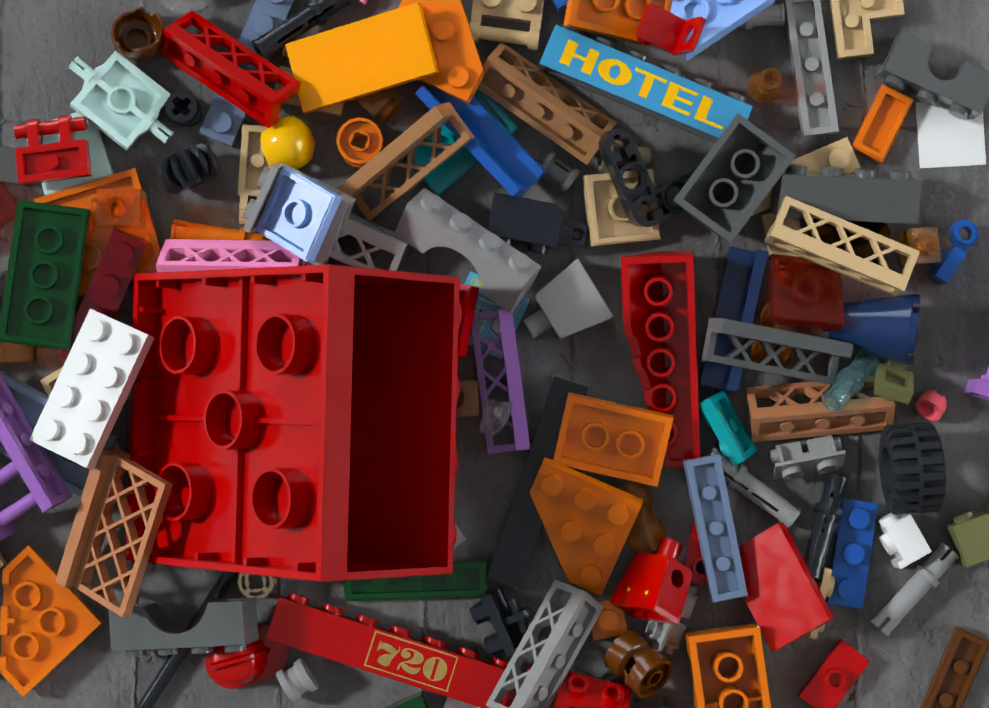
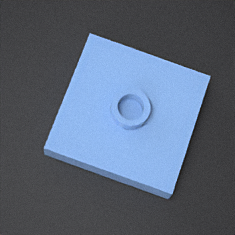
[255,165,342,263]

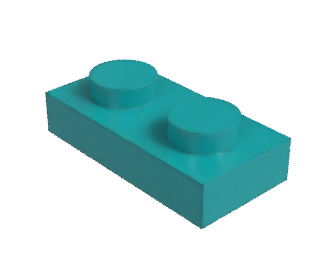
[699,390,757,466]

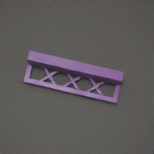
[471,308,530,454]

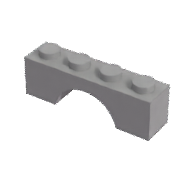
[394,188,542,313]

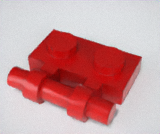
[14,115,92,185]

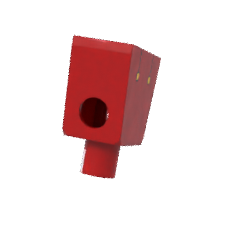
[609,538,692,625]

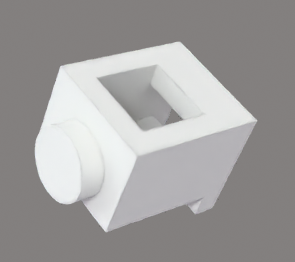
[879,513,932,569]

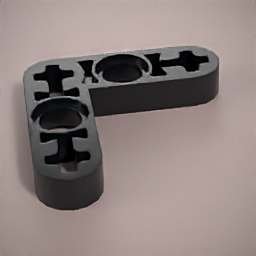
[599,129,697,227]

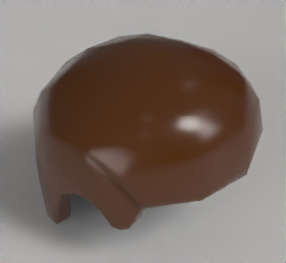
[110,7,165,61]

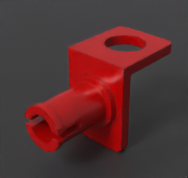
[636,3,706,56]

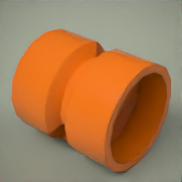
[336,117,386,169]

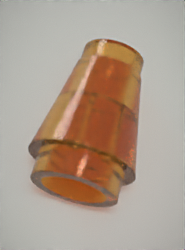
[748,68,783,103]

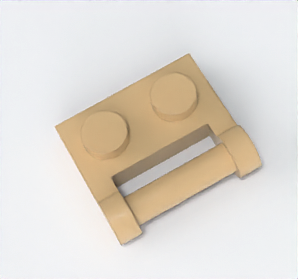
[470,0,544,51]

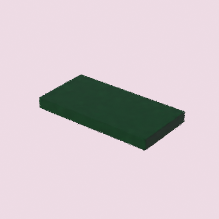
[0,200,91,351]

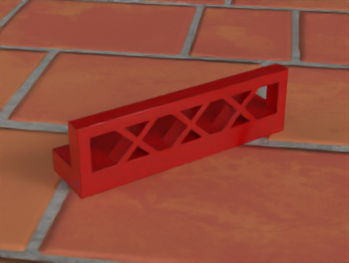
[161,10,301,128]

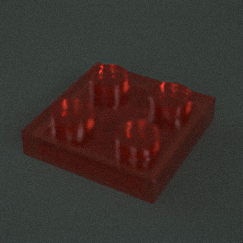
[767,254,845,331]

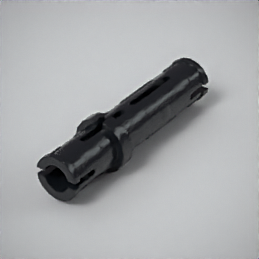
[251,0,351,59]
[803,473,848,582]

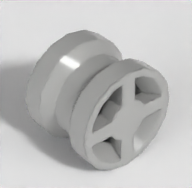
[276,658,319,703]

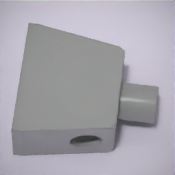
[523,259,614,340]

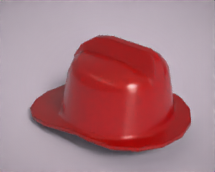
[205,624,289,689]

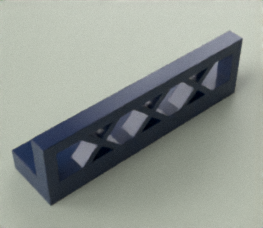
[698,246,768,392]

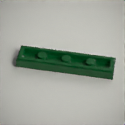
[344,560,487,601]

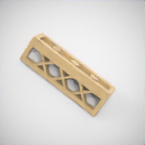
[764,196,920,296]

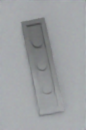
[782,0,839,138]

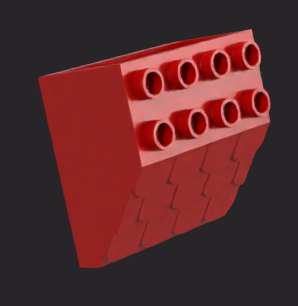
[126,264,462,582]

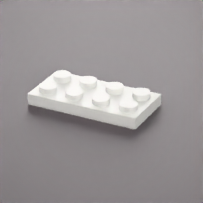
[29,309,155,470]

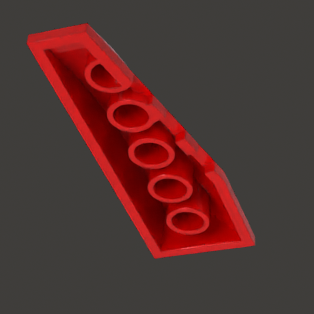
[621,250,700,468]

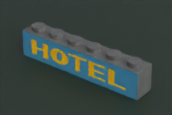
[539,25,753,143]

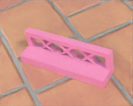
[156,239,309,273]

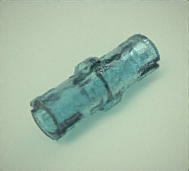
[822,350,878,413]

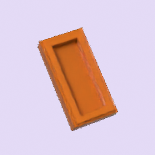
[851,84,914,164]

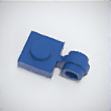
[928,220,979,286]

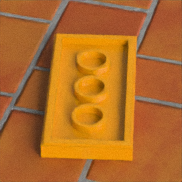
[285,2,439,114]

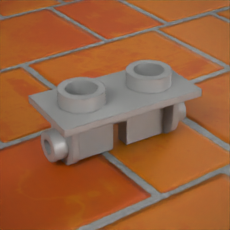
[769,435,846,481]
[645,585,698,655]

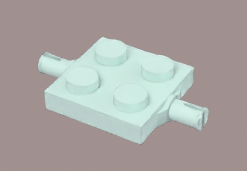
[68,50,174,151]

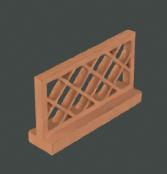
[55,449,173,618]

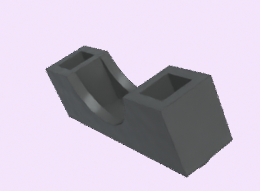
[108,597,259,657]

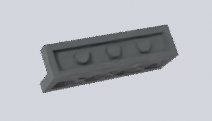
[702,317,854,385]

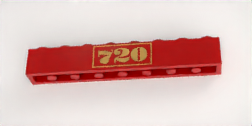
[266,592,531,708]

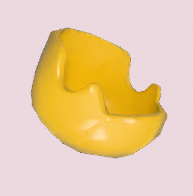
[261,116,315,170]

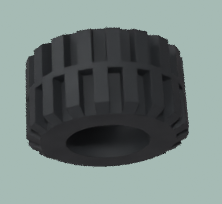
[879,422,946,515]

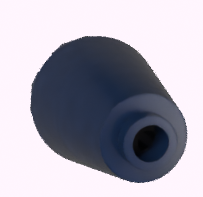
[822,294,921,365]

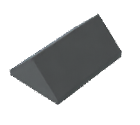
[673,113,796,243]

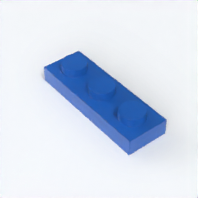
[825,498,878,609]

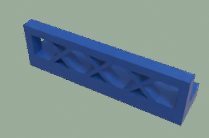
[415,86,547,197]

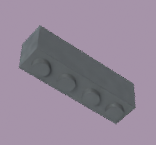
[770,164,922,224]

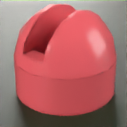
[915,389,948,421]

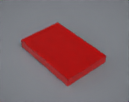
[739,522,834,652]

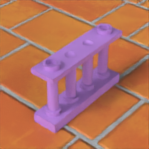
[0,374,72,541]

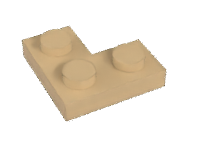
[829,0,905,60]

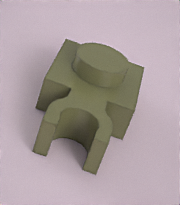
[874,357,914,405]

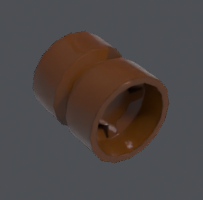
[604,630,672,698]

